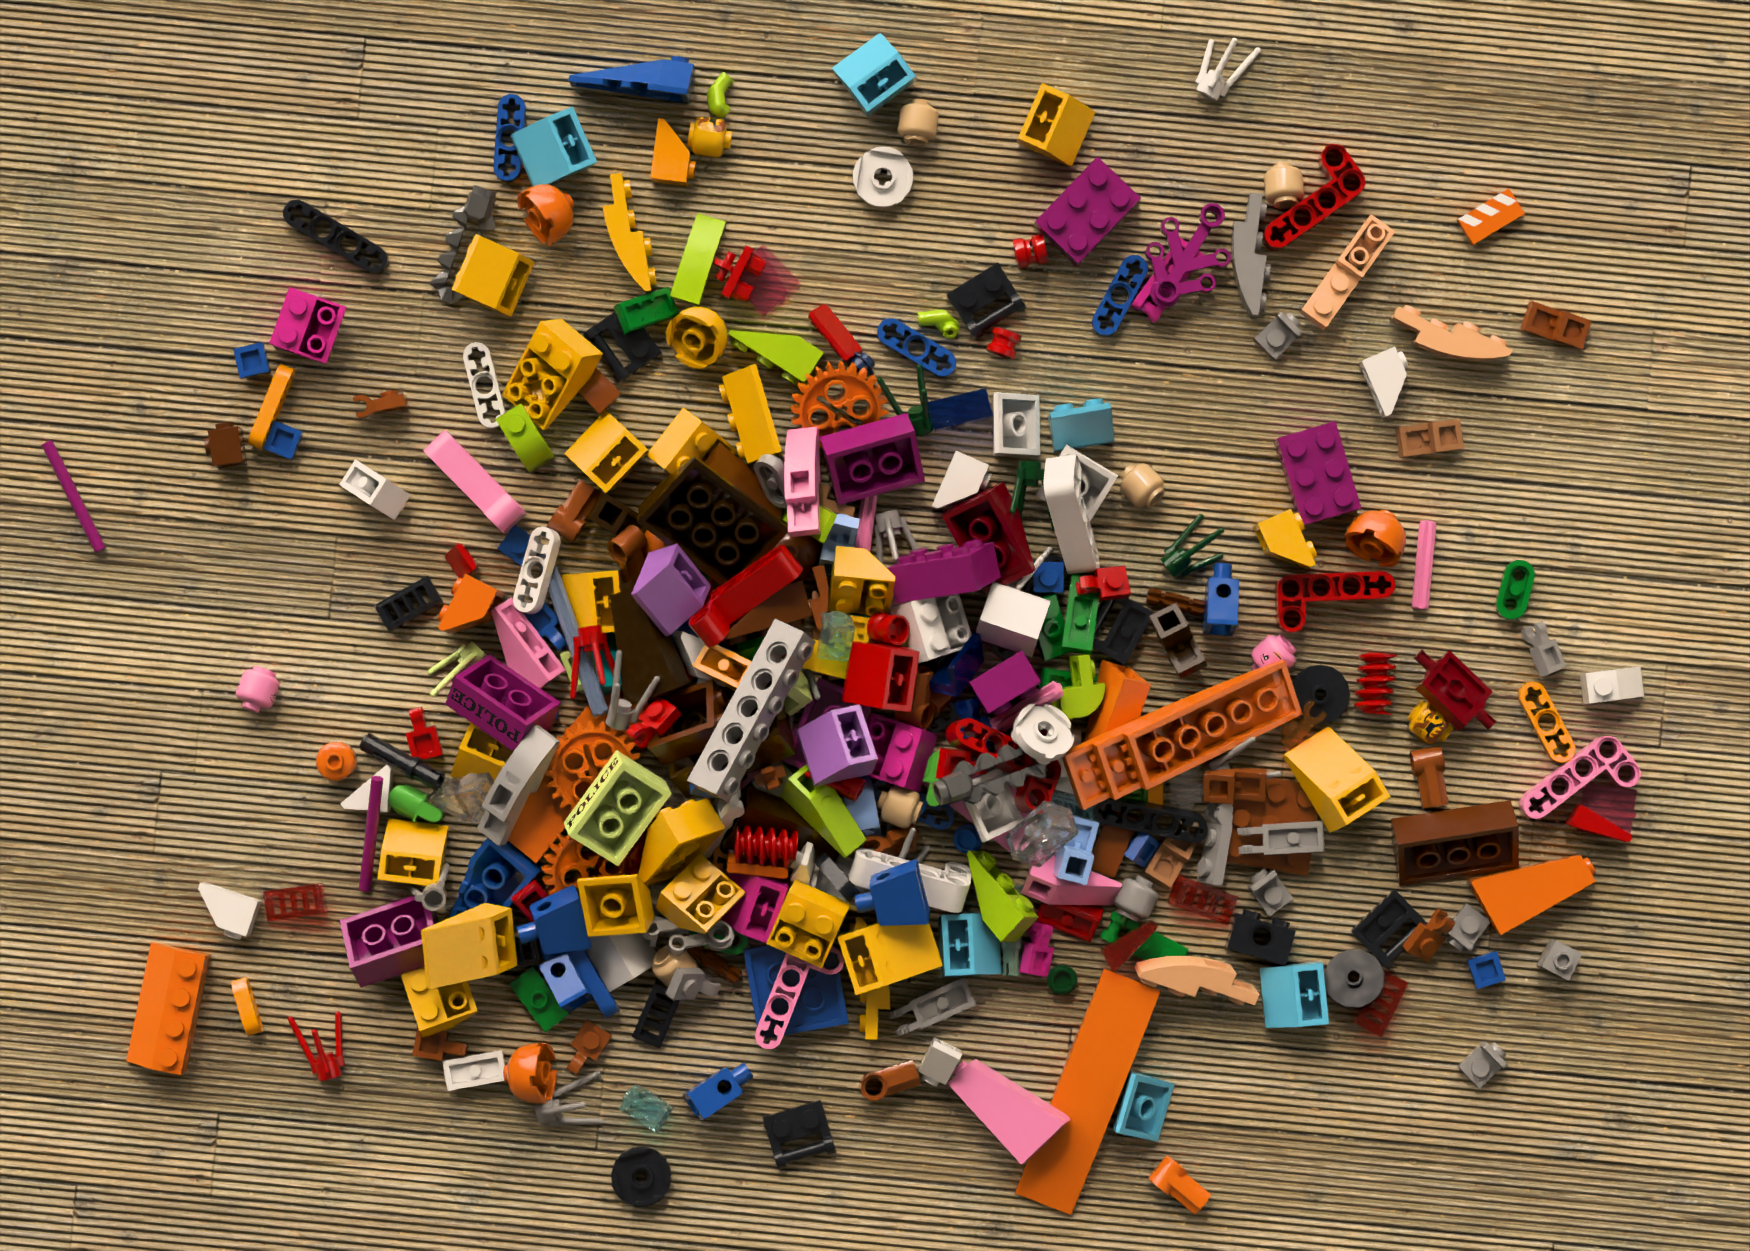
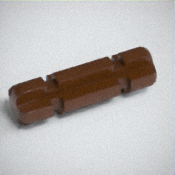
[1146,588,1205,617]
[687,946,742,984]

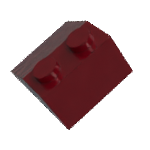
[942,482,1036,595]

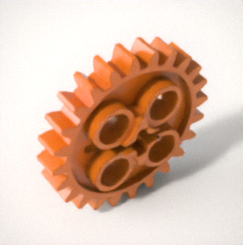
[790,361,889,453]
[545,720,643,813]
[541,833,632,905]

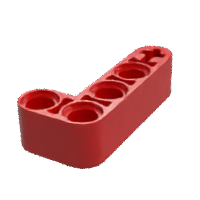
[1262,144,1366,251]
[688,544,803,648]
[1275,571,1396,633]
[946,718,1061,814]

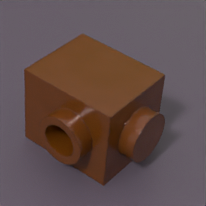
[204,422,247,468]

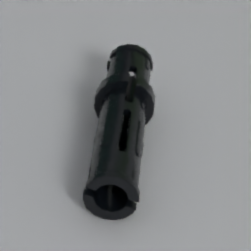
[360,733,445,791]

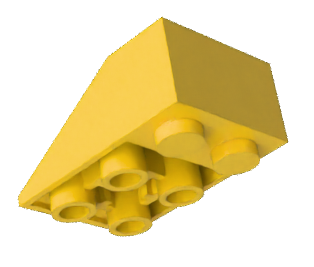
[502,318,603,430]
[1283,726,1391,833]
[421,903,517,989]
[837,922,943,995]

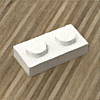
[442,1050,506,1091]

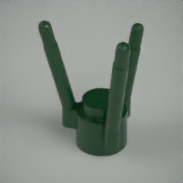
[877,364,934,436]
[1010,461,1055,531]
[1161,514,1224,579]

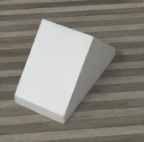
[341,765,394,812]

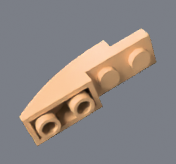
[1299,214,1395,330]
[1390,305,1512,361]
[1134,956,1259,1005]

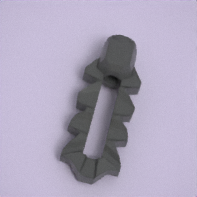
[430,185,497,304]
[932,744,1047,806]

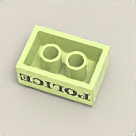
[564,750,672,866]

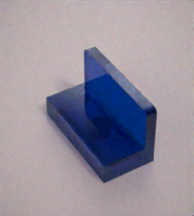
[928,388,994,432]
[929,633,984,697]

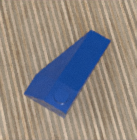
[569,56,695,104]
[449,838,544,918]

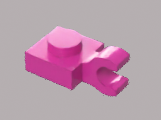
[1019,922,1054,977]

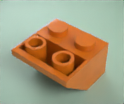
[437,574,506,634]

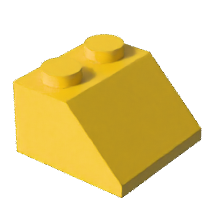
[577,874,655,937]

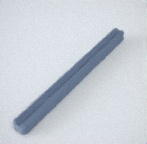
[536,553,608,718]

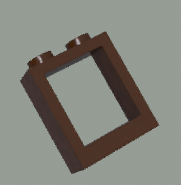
[648,679,730,765]

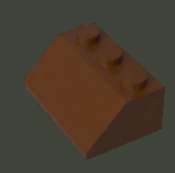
[704,443,784,519]

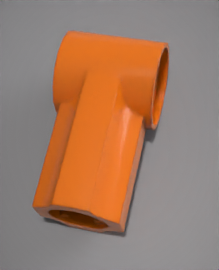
[1148,1155,1211,1214]

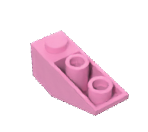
[1021,849,1122,906]

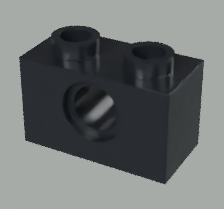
[1225,909,1296,966]

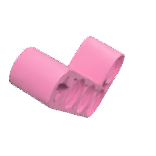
[423,429,527,534]
[1519,736,1641,819]
[755,946,844,1049]

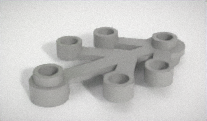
[642,875,734,956]

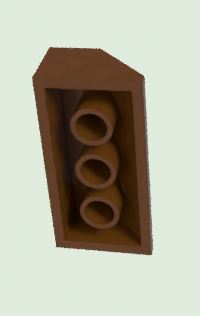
[1391,800,1519,886]

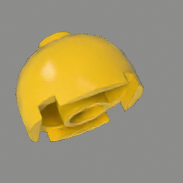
[666,306,728,369]

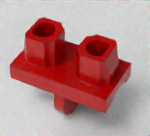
[712,245,767,303]

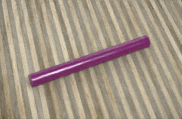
[41,440,106,553]
[359,776,383,892]

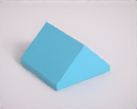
[1113,1070,1175,1142]

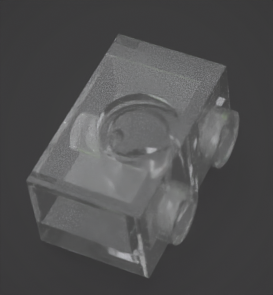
[1005,801,1078,868]

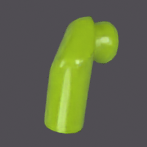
[707,72,734,118]
[917,310,960,339]

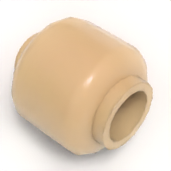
[898,99,939,145]
[1264,162,1304,209]
[1120,463,1165,508]
[877,785,924,829]
[652,944,697,987]

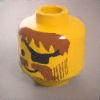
[687,116,732,158]
[1407,700,1453,744]

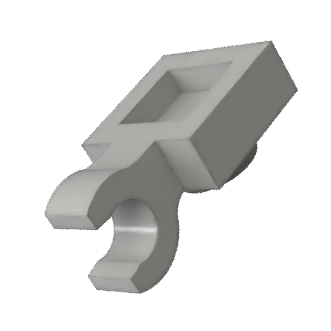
[1521,621,1566,677]
[666,967,721,1000]

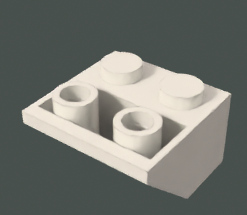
[890,594,975,663]

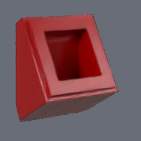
[445,543,479,579]

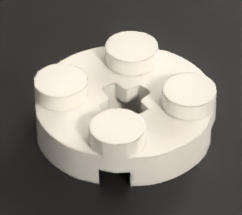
[853,147,913,208]
[1011,703,1074,765]

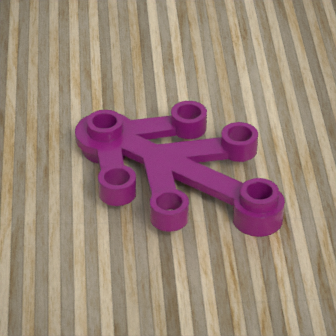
[1145,203,1231,308]

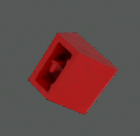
[842,641,920,712]

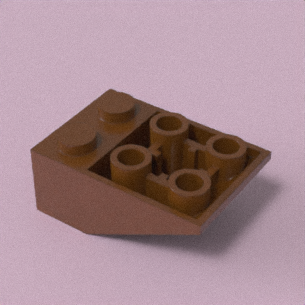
[721,581,812,647]

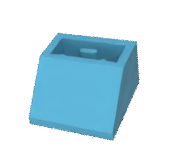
[832,33,916,117]
[510,107,597,186]
[1048,398,1115,452]
[938,913,1002,978]
[1259,961,1329,1028]

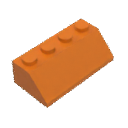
[126,942,211,1075]

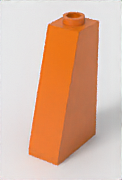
[1084,660,1151,742]
[1467,854,1596,935]

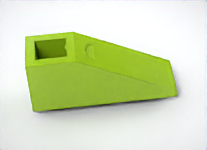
[728,330,824,386]
[781,764,867,858]
[967,850,1039,942]

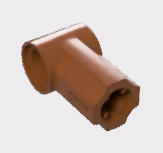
[547,479,601,543]
[607,525,647,583]
[895,665,934,730]
[1410,745,1449,808]
[859,1059,921,1101]

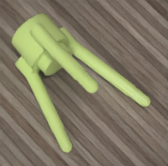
[428,641,487,697]

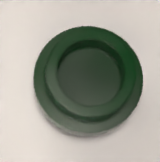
[1047,964,1077,995]

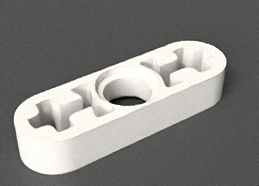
[463,342,506,429]
[513,527,561,614]

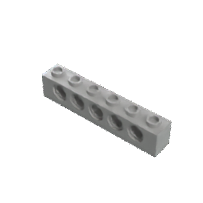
[687,619,816,803]

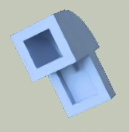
[818,513,860,578]
[844,775,882,846]
[1054,814,1099,885]

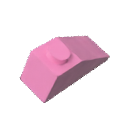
[491,597,566,689]

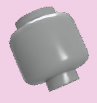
[1114,875,1159,922]

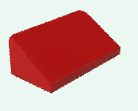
[808,304,862,363]
[1036,902,1104,943]

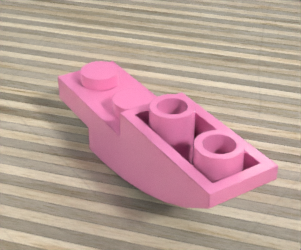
[784,427,821,537]

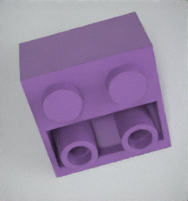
[631,544,711,636]
[796,704,878,787]

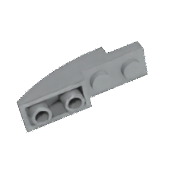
[1231,193,1271,318]
[477,725,560,846]

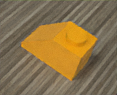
[650,118,696,186]
[693,644,751,691]

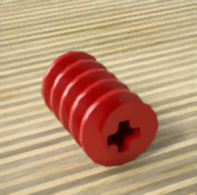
[1354,652,1398,715]
[734,825,798,868]

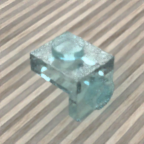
[817,611,855,662]
[619,1084,674,1133]

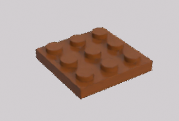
[1227,778,1318,876]

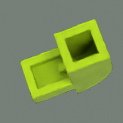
[495,403,555,472]
[1051,654,1105,719]

